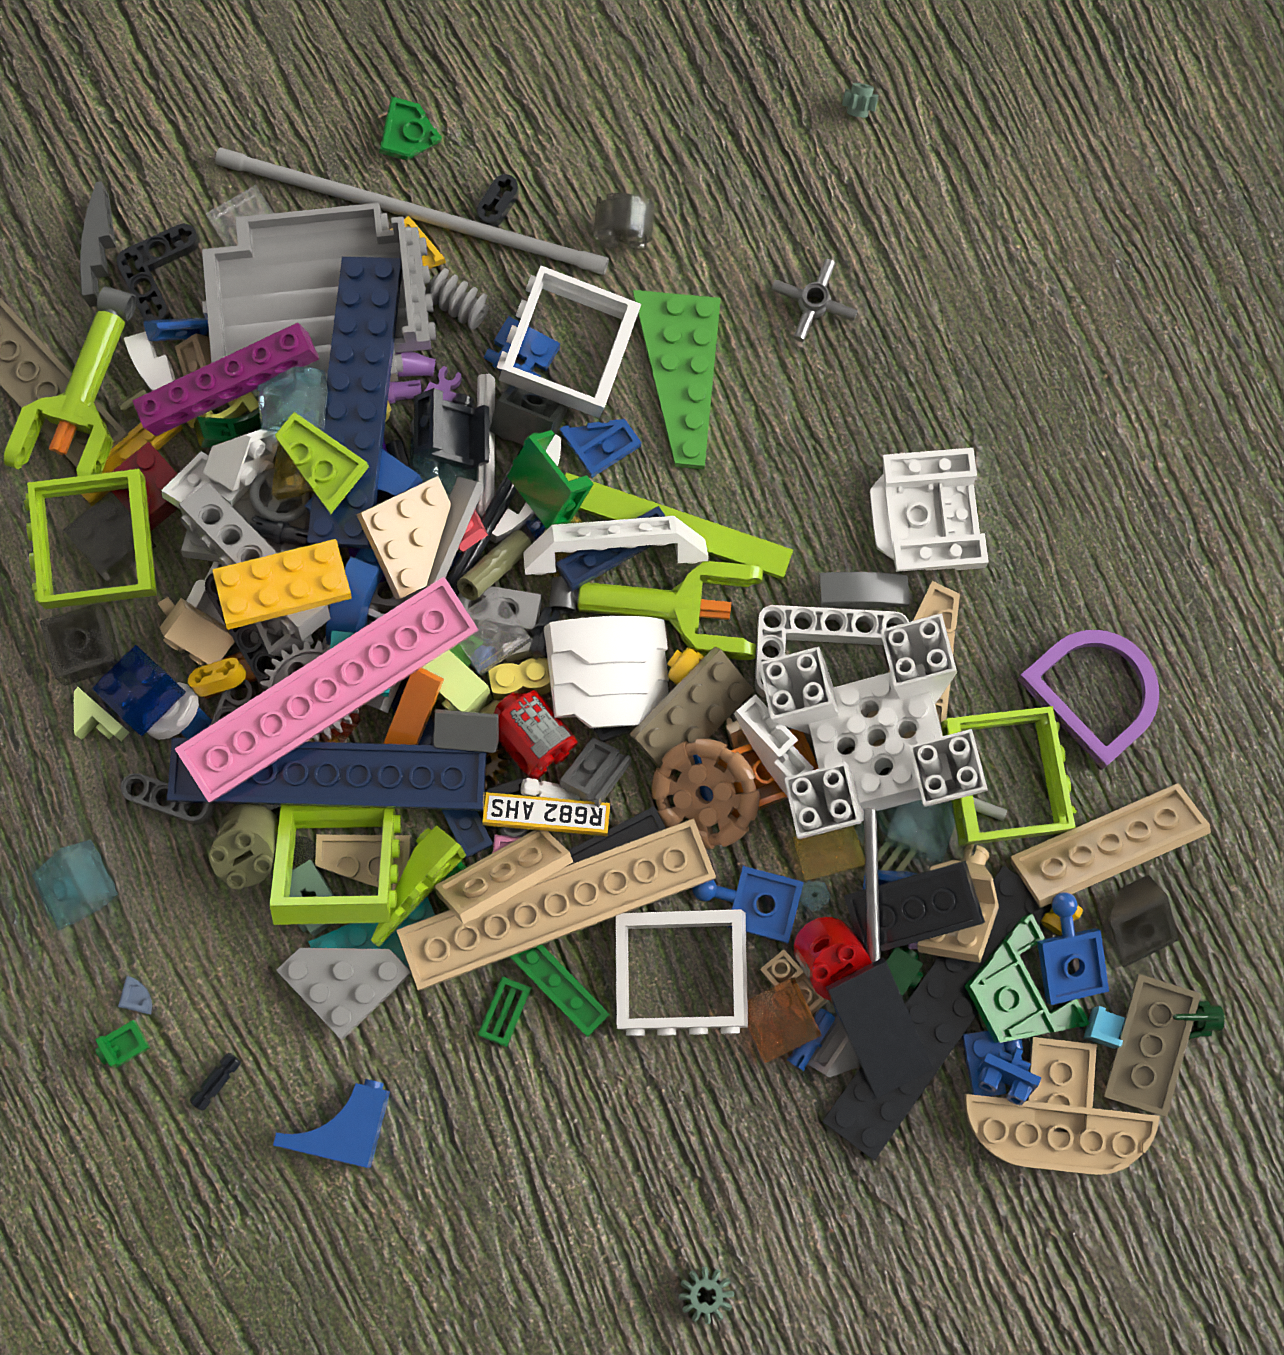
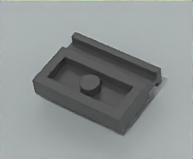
[560,737,631,807]

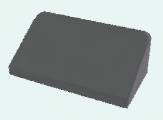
[434,709,499,753]

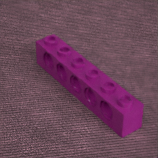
[132,322,319,436]

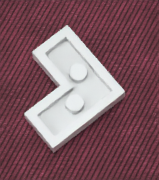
[161,451,250,508]

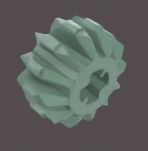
[678,1266,734,1324]

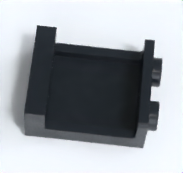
[413,388,490,470]

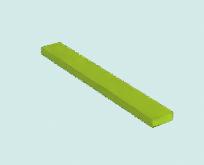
[565,472,793,580]

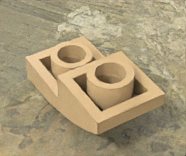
[760,949,827,1022]

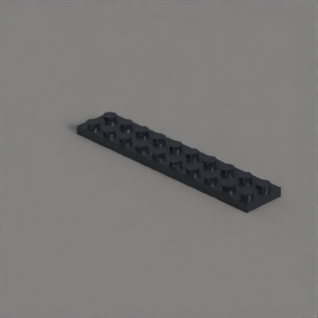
[822,866,1052,1161]

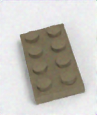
[629,647,754,775]
[1103,974,1201,1117]

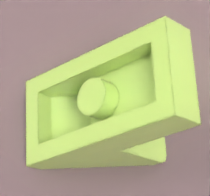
[74,687,130,742]

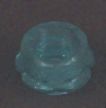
[800,880,830,911]

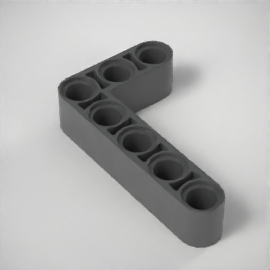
[121,679,257,826]

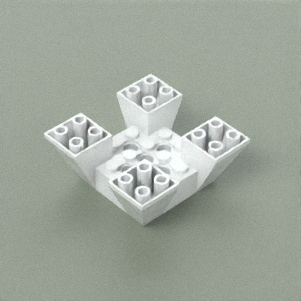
[759,613,988,839]

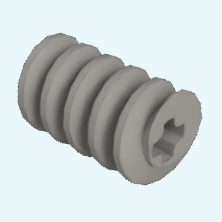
[425,268,489,330]

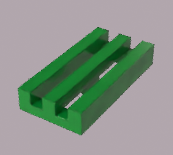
[478,976,532,1047]

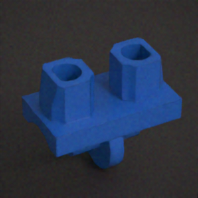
[977,1047,1041,1106]

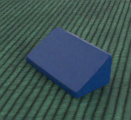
[144,318,209,341]

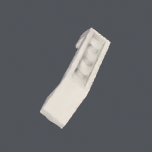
[523,516,708,575]

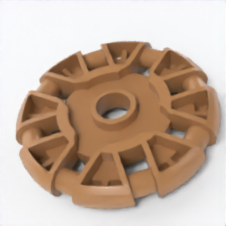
[652,739,760,849]

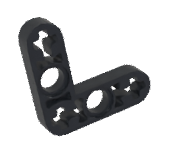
[116,223,199,321]

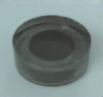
[293,836,316,868]

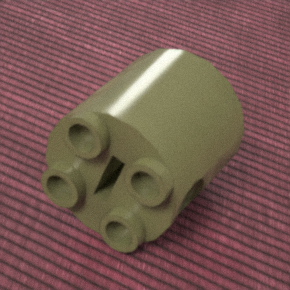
[209,804,279,889]

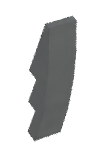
[80,181,116,307]

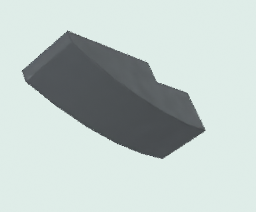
[818,572,910,609]

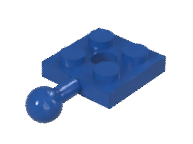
[692,866,804,944]
[1037,892,1109,1005]

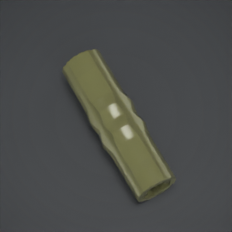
[457,530,532,600]

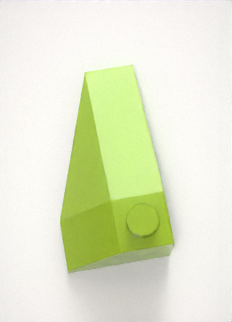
[371,825,466,947]

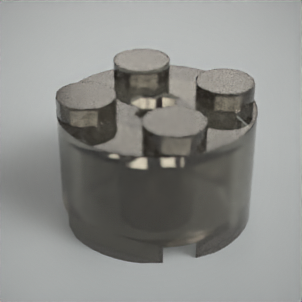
[593,193,655,250]

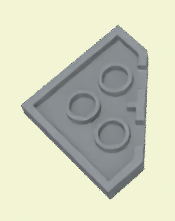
[276,948,412,1040]

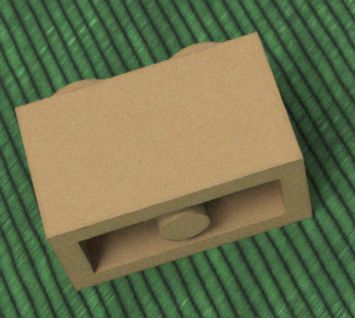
[160,598,235,666]

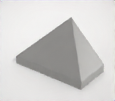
[807,1014,860,1077]

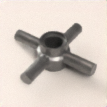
[771,259,858,342]

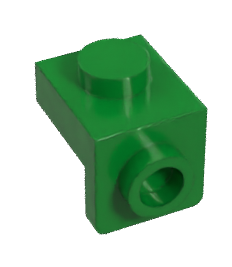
[95,1020,151,1068]

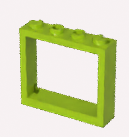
[24,469,157,609]
[940,706,1076,846]
[270,805,402,925]

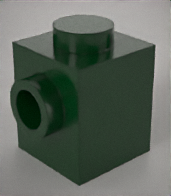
[885,946,923,996]

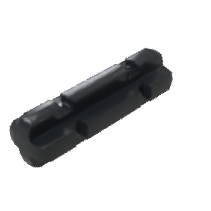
[190,1053,241,1111]

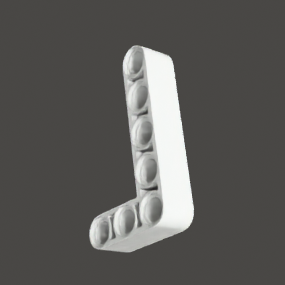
[755,605,909,698]

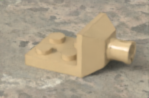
[917,844,999,963]

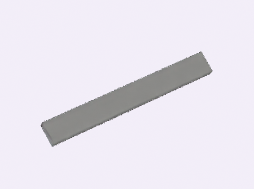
[366,477,484,713]

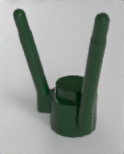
[1173,1001,1225,1040]

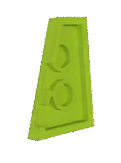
[275,412,369,515]

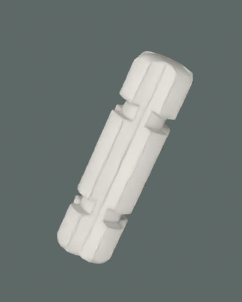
[520,778,580,800]

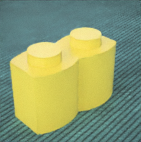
[488,658,551,700]

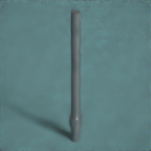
[863,808,880,963]

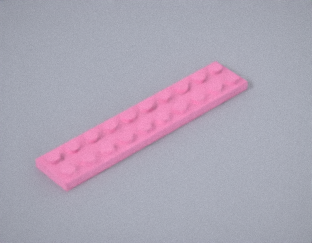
[175,577,479,803]

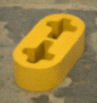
[188,658,247,697]

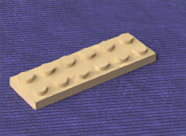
[1010,783,1211,908]

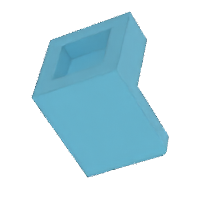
[1083,1006,1125,1049]

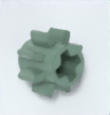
[842,83,879,118]

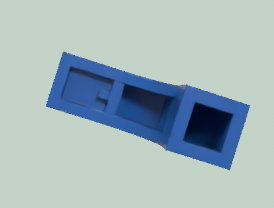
[326,547,384,645]

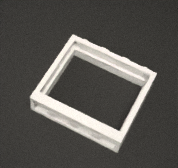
[497,266,641,418]
[616,909,748,1036]

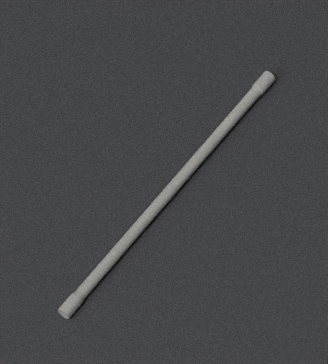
[215,147,609,275]

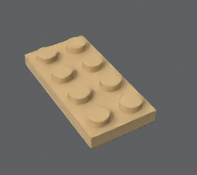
[434,830,573,924]

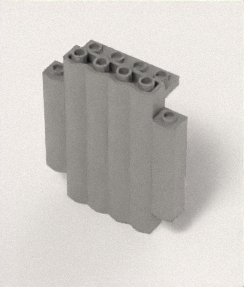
[202,203,436,397]

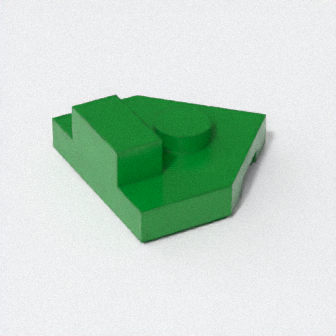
[379,96,442,161]

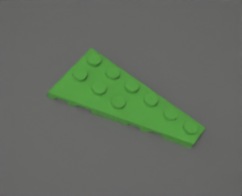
[633,290,721,470]

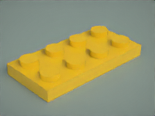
[212,539,352,630]

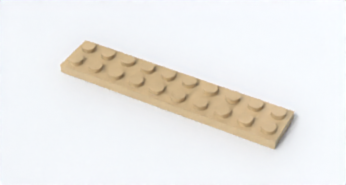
[397,819,716,991]

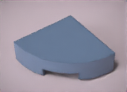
[118,976,152,1015]

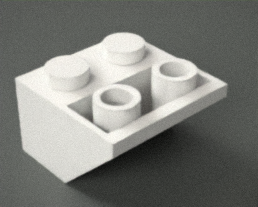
[203,423,283,491]

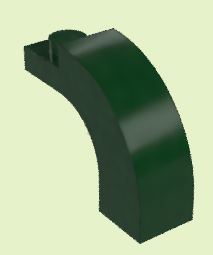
[194,388,305,448]

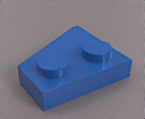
[560,419,641,478]

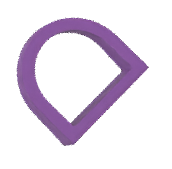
[1017,630,1159,770]

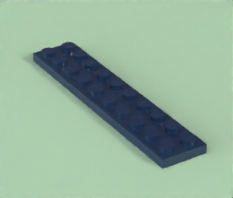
[307,256,403,549]
[167,738,486,811]

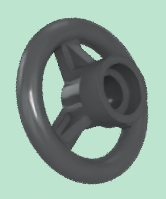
[250,468,312,522]

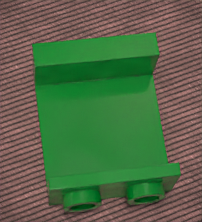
[507,430,594,529]

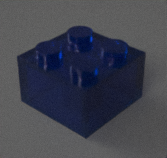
[92,645,186,736]

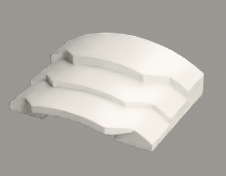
[870,448,988,572]
[544,616,669,728]

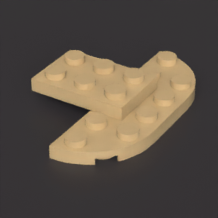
[964,1037,1160,1175]

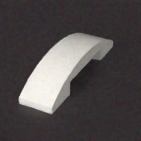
[490,434,561,543]

